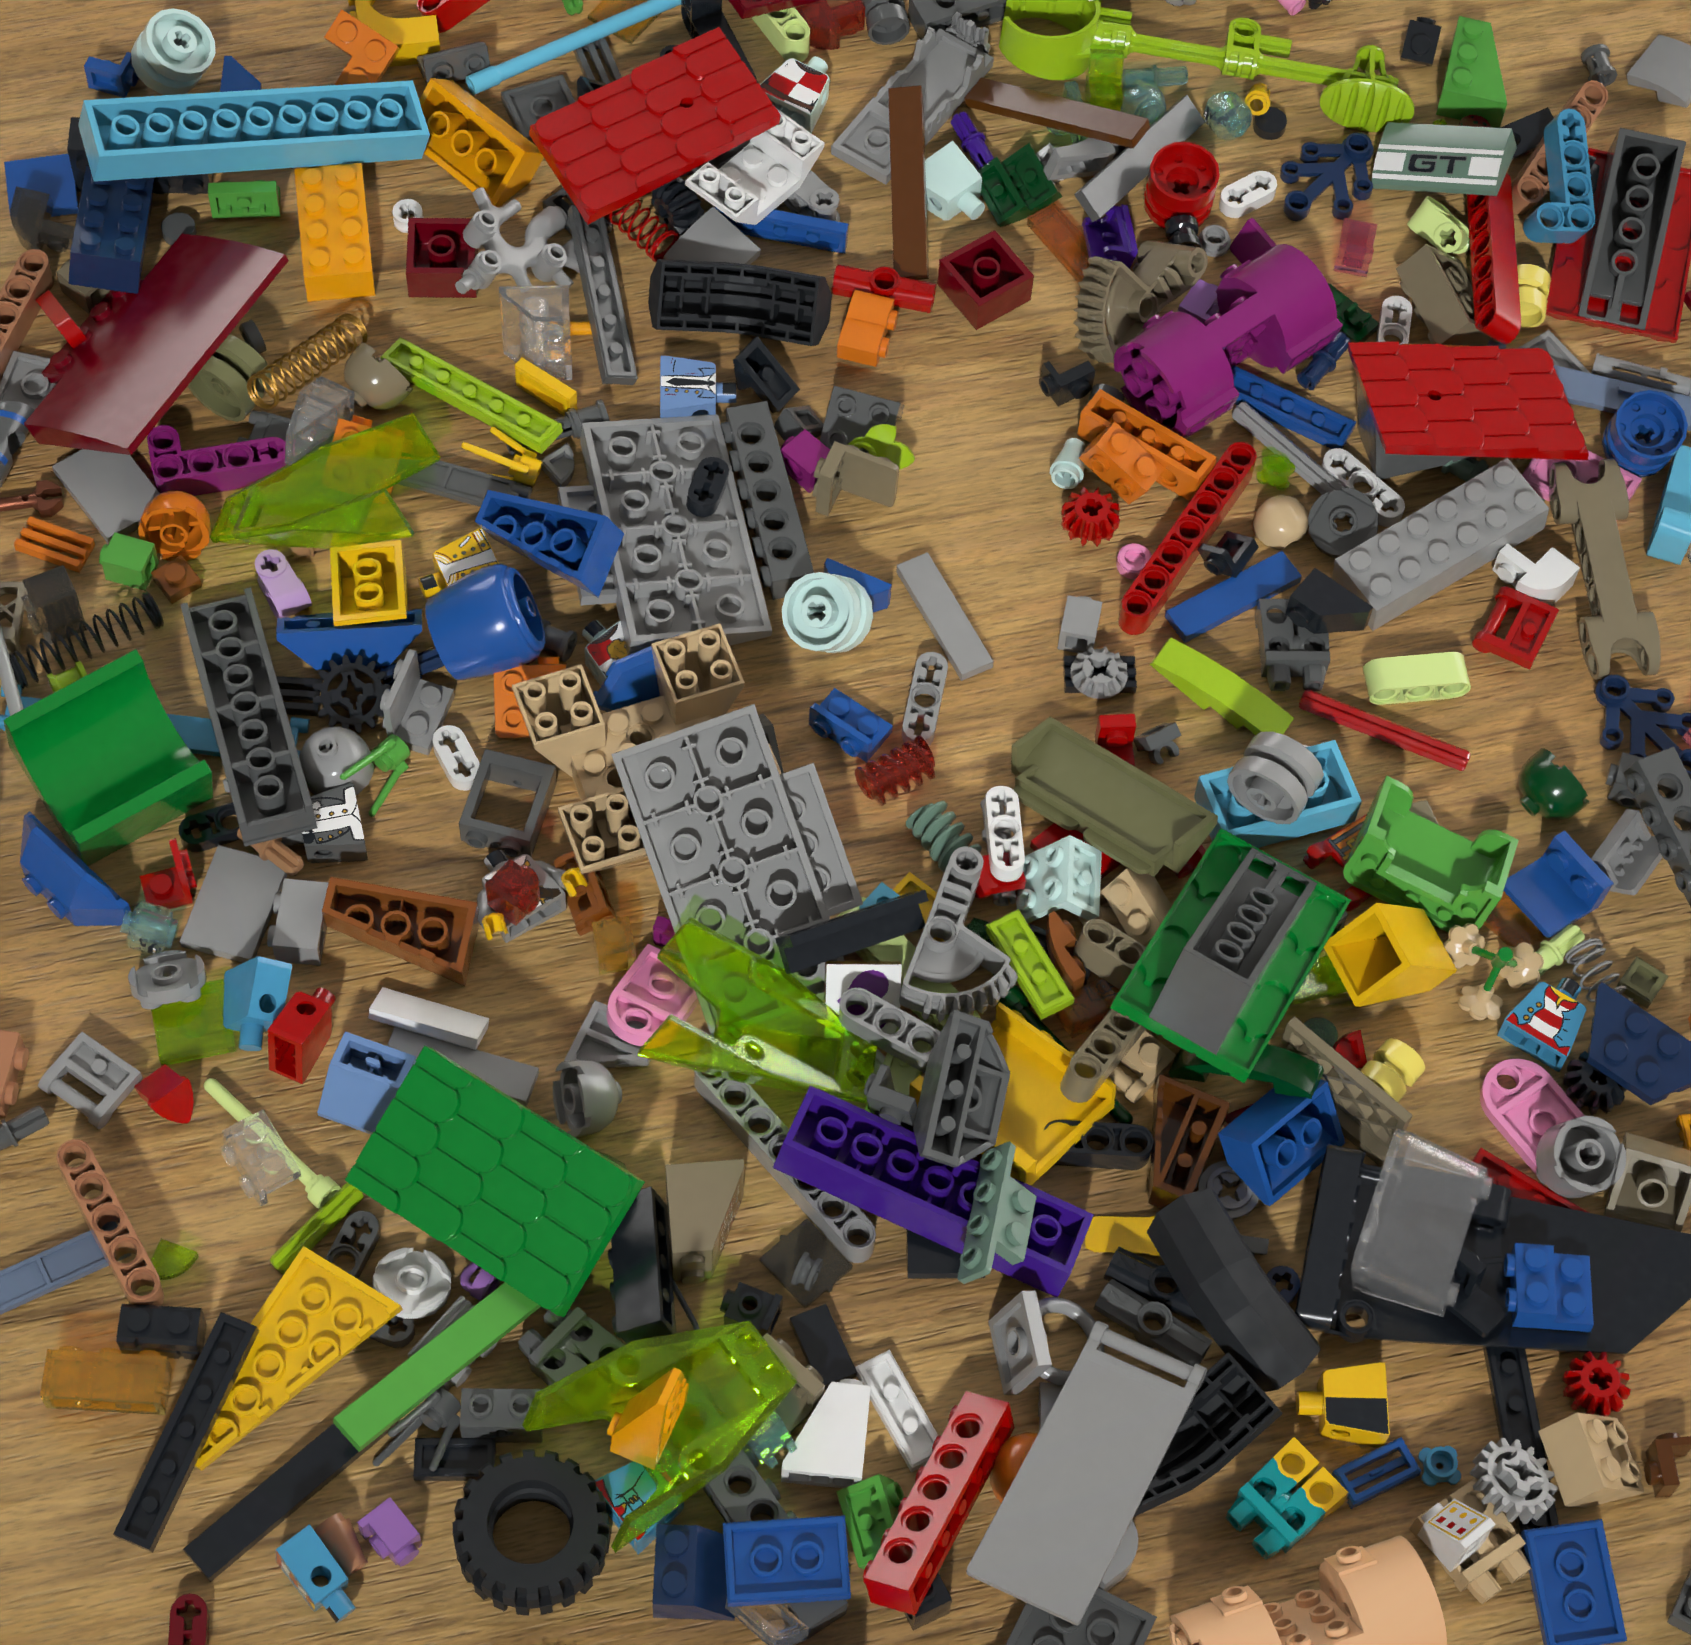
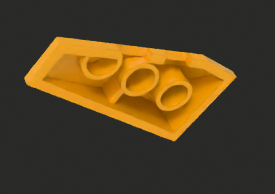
[607,1368,689,1470]

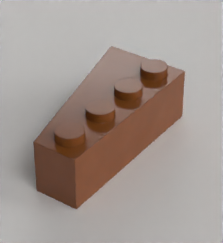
[322,877,479,987]

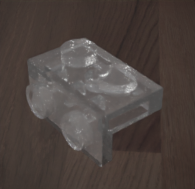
[220,1110,301,1206]

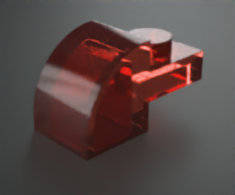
[795,0,865,50]

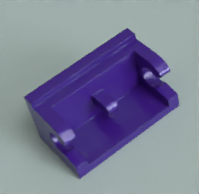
[1082,204,1138,269]

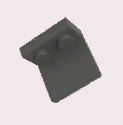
[820,386,905,454]

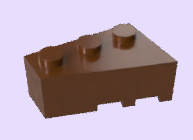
[1148,1074,1230,1209]

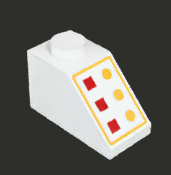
[1418,1499,1495,1572]

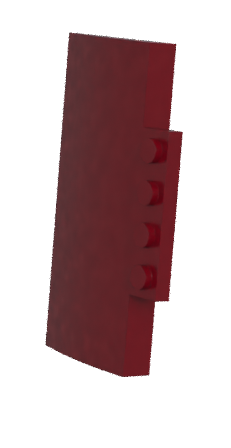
[24,234,289,455]

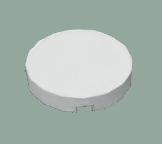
[373,1248,451,1319]

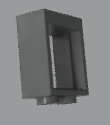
[459,749,557,857]

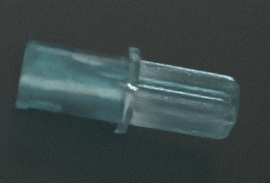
[1122,64,1188,91]

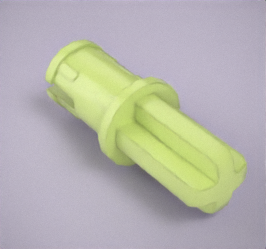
[1535,924,1585,976]

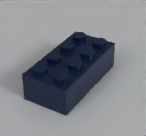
[68,166,154,294]

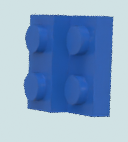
[1504,1243,1594,1332]

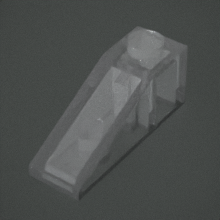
[285,376,355,466]

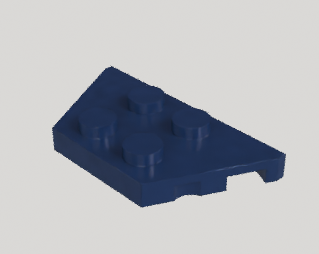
[1587,982,1691,1105]

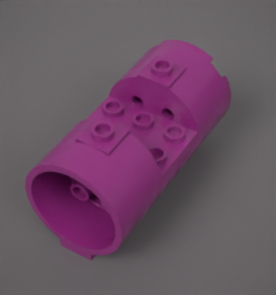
[1114,244,1343,439]

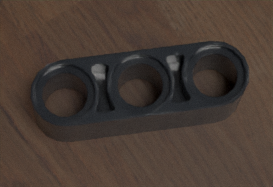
[1044,1120,1154,1170]

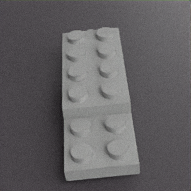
[831,12,994,185]

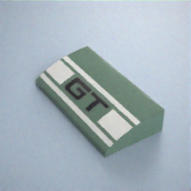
[1371,122,1517,196]

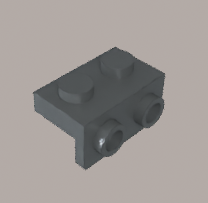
[417,41,490,85]
[864,1064,917,1132]

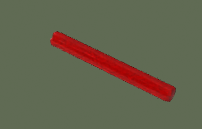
[1299,689,1471,771]

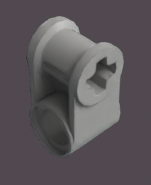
[784,170,840,222]

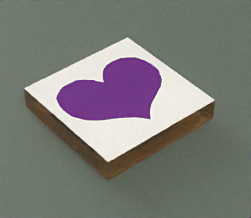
[823,961,902,1038]

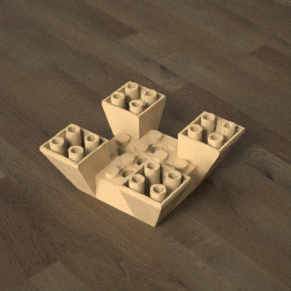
[512,623,782,874]

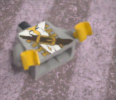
[477,849,589,943]

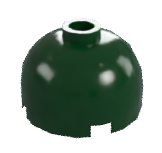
[1519,748,1589,821]

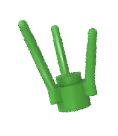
[340,734,411,817]

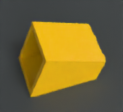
[1324,903,1457,1007]

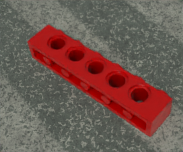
[863,1391,1015,1616]

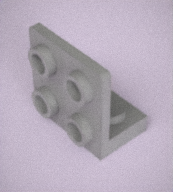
[380,649,455,756]

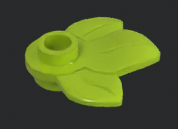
[848,424,915,470]

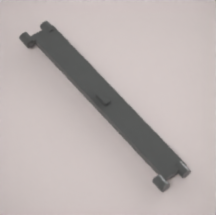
[237,410,532,507]

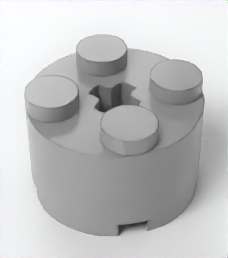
[1536,1116,1626,1198]

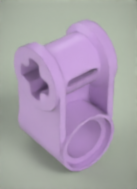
[255,549,312,618]

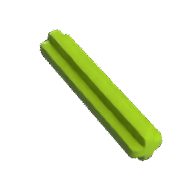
[270,1182,363,1274]

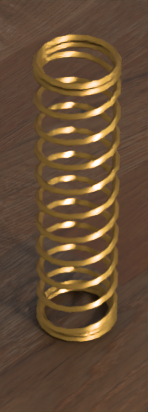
[247,313,368,410]

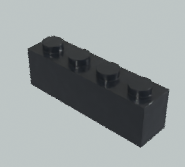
[608,1186,677,1351]

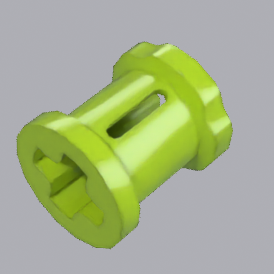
[46,661,88,693]

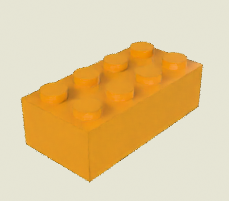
[294,163,376,302]

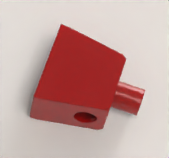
[268,988,336,1084]

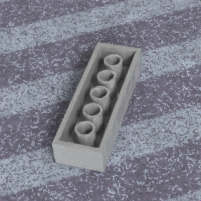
[1332,458,1549,631]

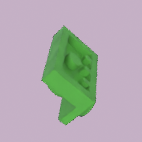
[208,180,280,219]
[836,1474,904,1569]

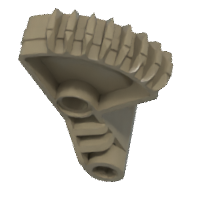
[1073,240,1208,363]

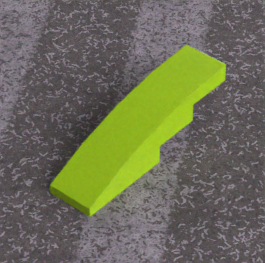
[1150,637,1294,735]

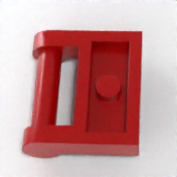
[1472,586,1559,670]

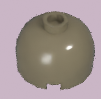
[344,342,413,410]

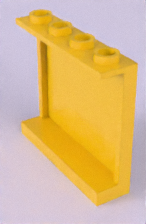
[909,1002,1116,1186]

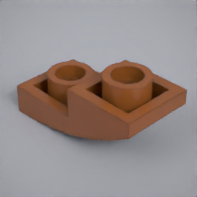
[1046,911,1086,996]

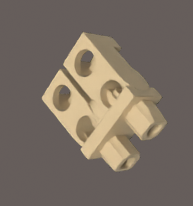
[1409,1478,1532,1604]

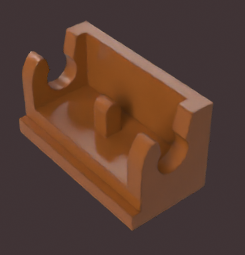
[553,851,617,936]

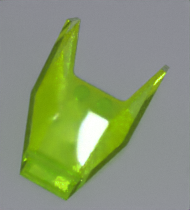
[210,413,441,549]

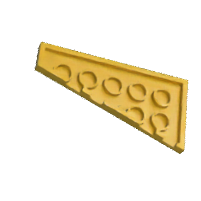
[195,1246,403,1471]

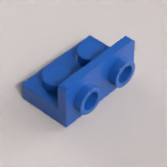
[809,688,893,762]

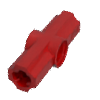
[831,265,937,313]

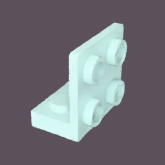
[1016,835,1102,923]

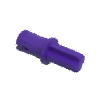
[951,111,995,170]

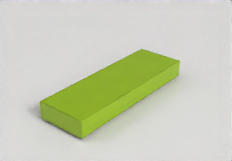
[985,909,1075,1020]

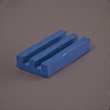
[1331,1437,1422,1509]

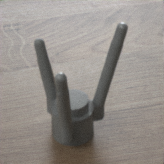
[373,1388,461,1471]

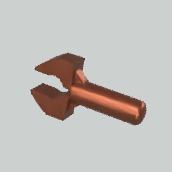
[0,480,64,518]

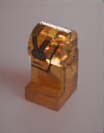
[1055,977,1120,1039]

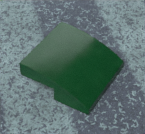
[977,143,1063,227]

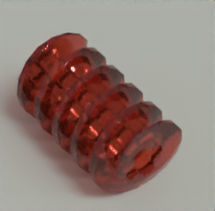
[854,735,935,806]

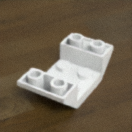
[685,108,825,225]

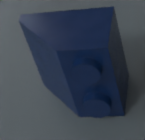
[653,1524,735,1621]

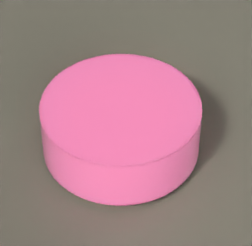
[1116,543,1152,580]

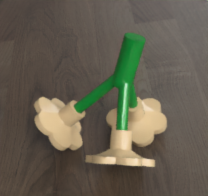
[1443,923,1544,1021]

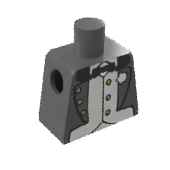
[281,783,368,863]

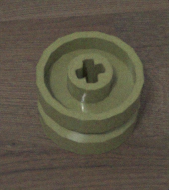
[188,334,272,422]

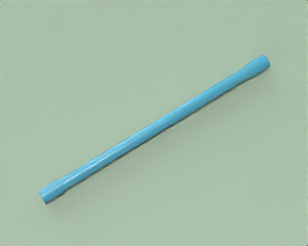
[465,0,681,95]

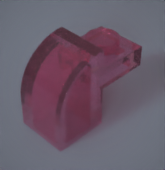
[1333,218,1378,277]

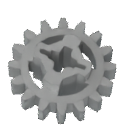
[1470,1438,1558,1524]

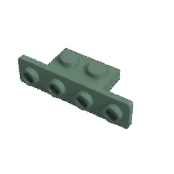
[957,1141,1037,1284]

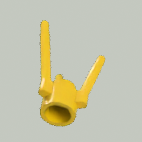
[461,427,543,487]

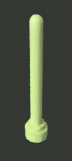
[204,1078,341,1209]

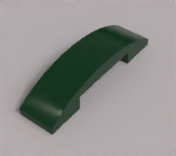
[1169,1044,1324,1099]

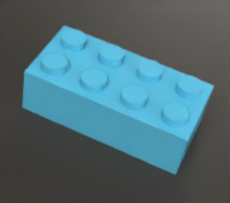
[1194,740,1362,848]

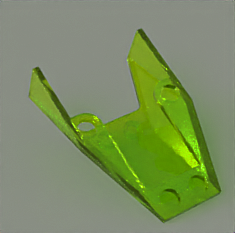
[637,917,877,1104]
[522,1321,797,1553]

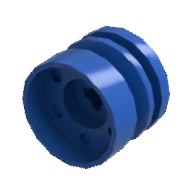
[1602,390,1688,478]

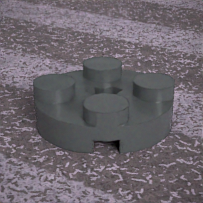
[1308,488,1378,558]

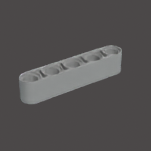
[839,988,941,1073]

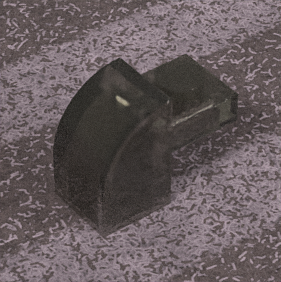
[10,186,75,252]

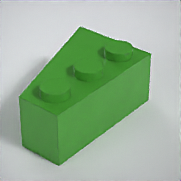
[1436,16,1507,128]

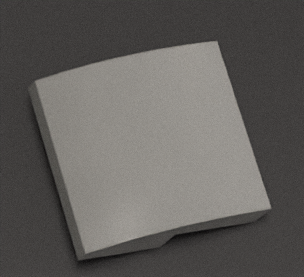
[1626,34,1691,108]
[664,207,761,265]

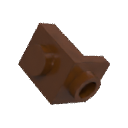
[1644,1433,1691,1498]

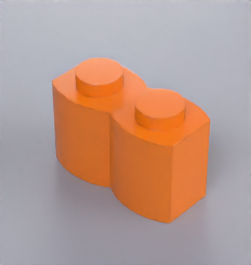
[837,290,899,367]

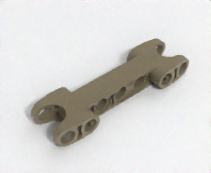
[1549,459,1661,680]

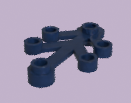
[1280,133,1374,221]
[1595,675,1691,779]

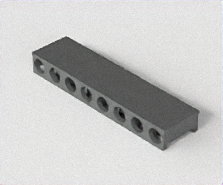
[180,587,317,847]

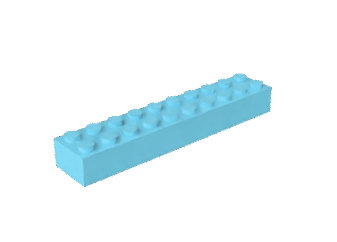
[78,80,430,182]

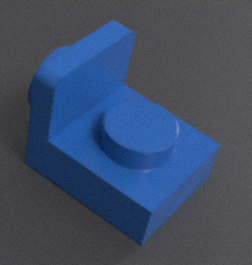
[84,52,139,98]

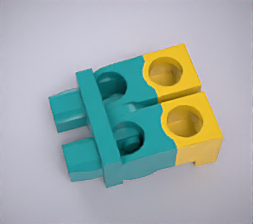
[1225,1437,1349,1560]

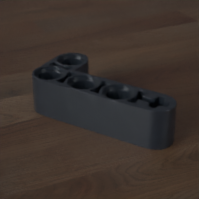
[681,0,758,83]

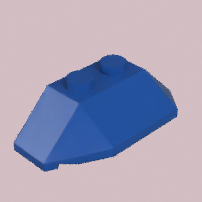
[276,609,423,672]
[20,811,134,926]

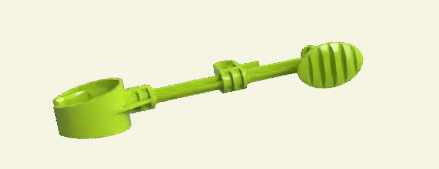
[999,0,1414,132]

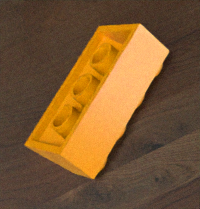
[419,78,544,208]

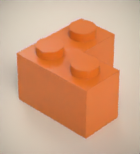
[324,9,400,85]

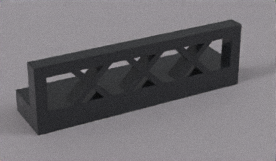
[775,890,929,974]

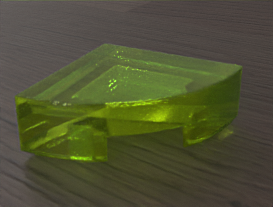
[151,1238,198,1280]

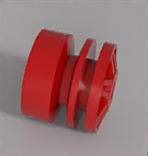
[1143,142,1220,229]

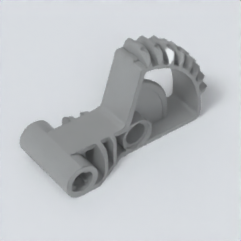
[899,846,1018,1023]

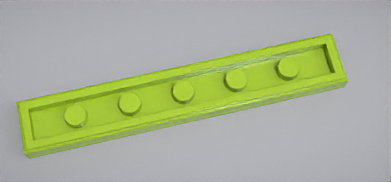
[380,337,563,454]

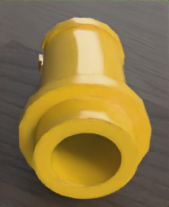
[1244,83,1270,116]

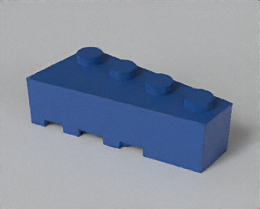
[475,490,624,598]

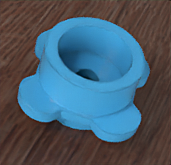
[1418,1446,1461,1487]

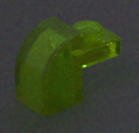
[1085,48,1124,112]

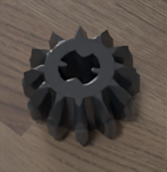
[651,177,704,236]
[1563,1051,1627,1116]

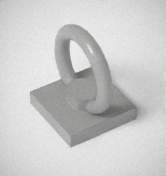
[988,1291,1105,1395]

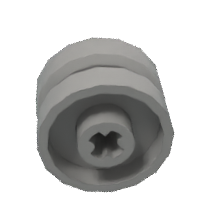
[1227,732,1324,824]

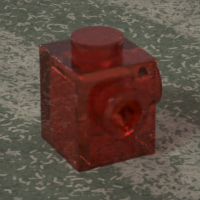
[485,859,540,926]

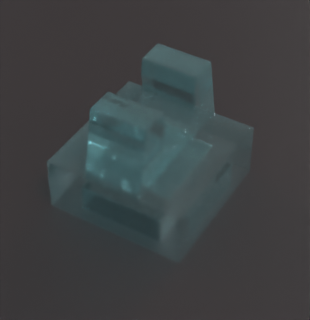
[741,1409,797,1468]

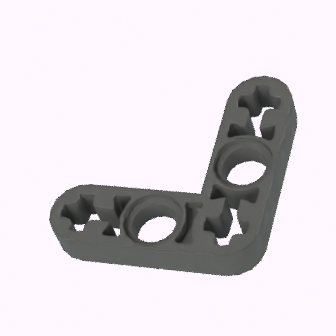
[325,1211,415,1348]

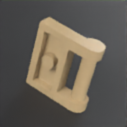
[1109,1031,1176,1104]

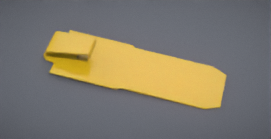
[1085,1216,1160,1256]

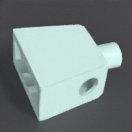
[925,141,985,220]

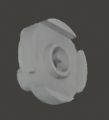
[128,950,207,1009]

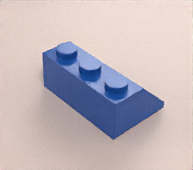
[1218,1079,1346,1206]

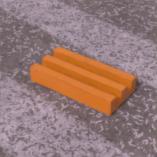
[14,516,95,573]

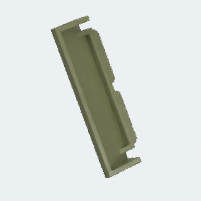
[1011,717,1218,877]

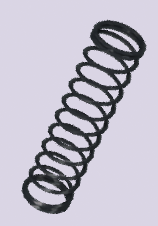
[9,591,164,689]

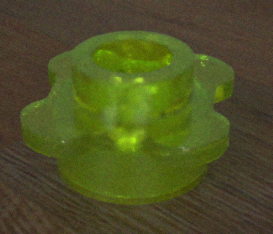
[1256,454,1295,490]

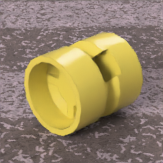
[1517,264,1551,328]
[1360,1038,1425,1102]

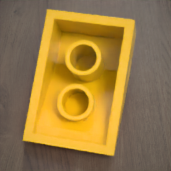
[330,540,408,626]

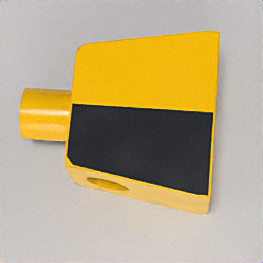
[1296,1362,1390,1447]

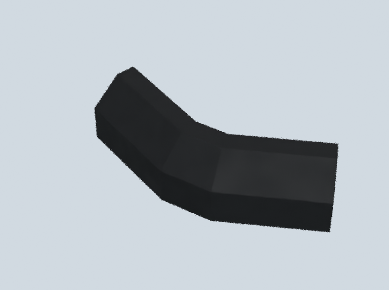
[648,259,832,346]
[1147,1188,1320,1392]
[1134,1352,1283,1517]

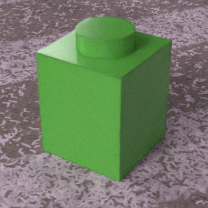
[99,532,159,591]

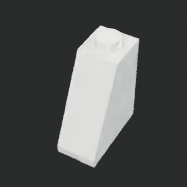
[781,1379,871,1488]

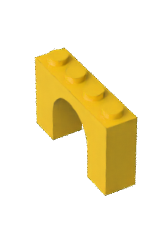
[348,0,440,67]

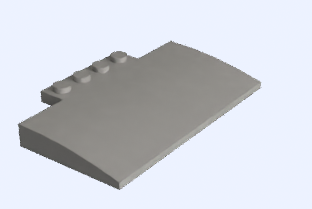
[557,414,772,655]
[611,704,863,1039]

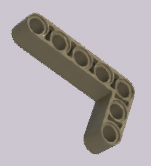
[1060,919,1147,1103]

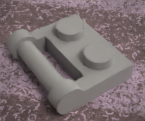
[38,1032,143,1129]

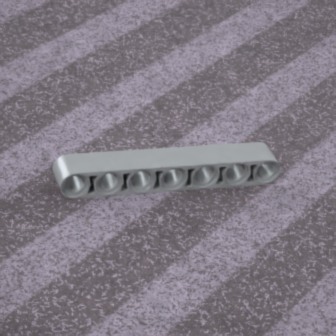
[694,1051,876,1263]

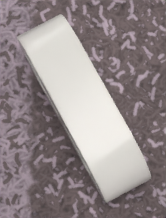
[1219,171,1277,218]
[432,725,480,791]

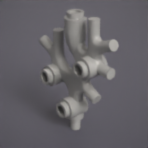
[455,187,580,294]

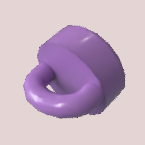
[460,1262,501,1301]

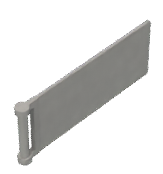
[966,1320,1207,1625]

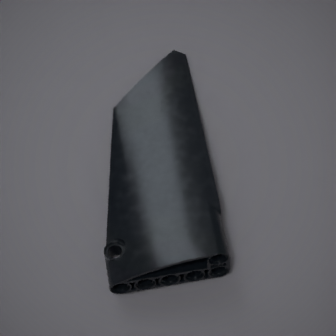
[1295,1144,1691,1355]

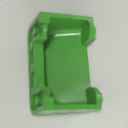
[1343,776,1519,933]

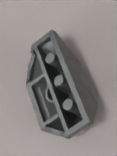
[913,1009,1010,1168]

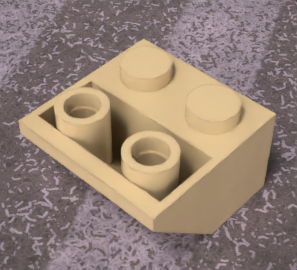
[1077,869,1172,947]
[1538,1412,1645,1508]

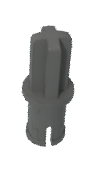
[0,1106,49,1151]

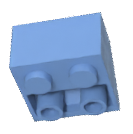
[317,1031,416,1134]

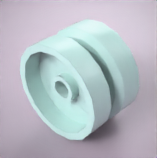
[131,8,216,95]
[782,572,873,653]

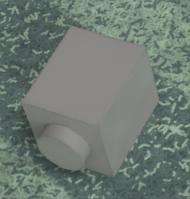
[1057,595,1103,653]

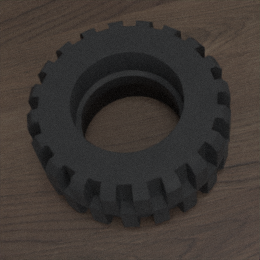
[452,1449,610,1616]

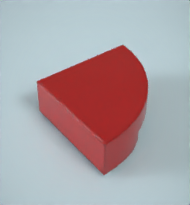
[1332,1030,1367,1069]

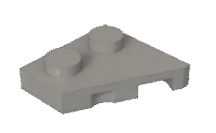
[564,1000,658,1068]

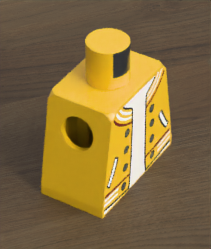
[418,528,499,599]

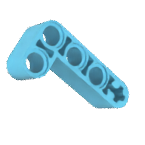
[1646,445,1691,565]

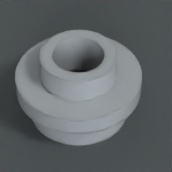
[1198,225,1231,257]

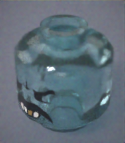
[1203,91,1252,141]
[120,901,179,954]

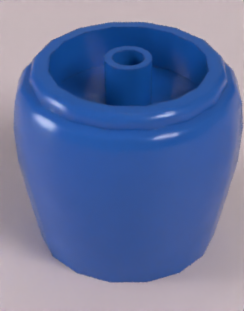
[425,564,546,680]

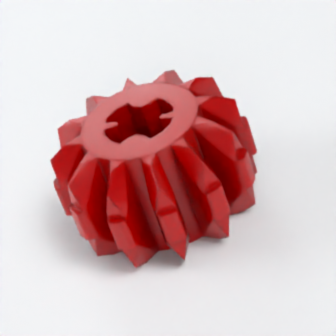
[1061,487,1120,547]
[1562,1351,1631,1417]

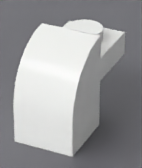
[1492,543,1580,605]

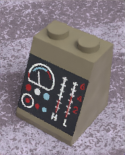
[665,1159,744,1284]

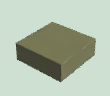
[1616,956,1669,1009]

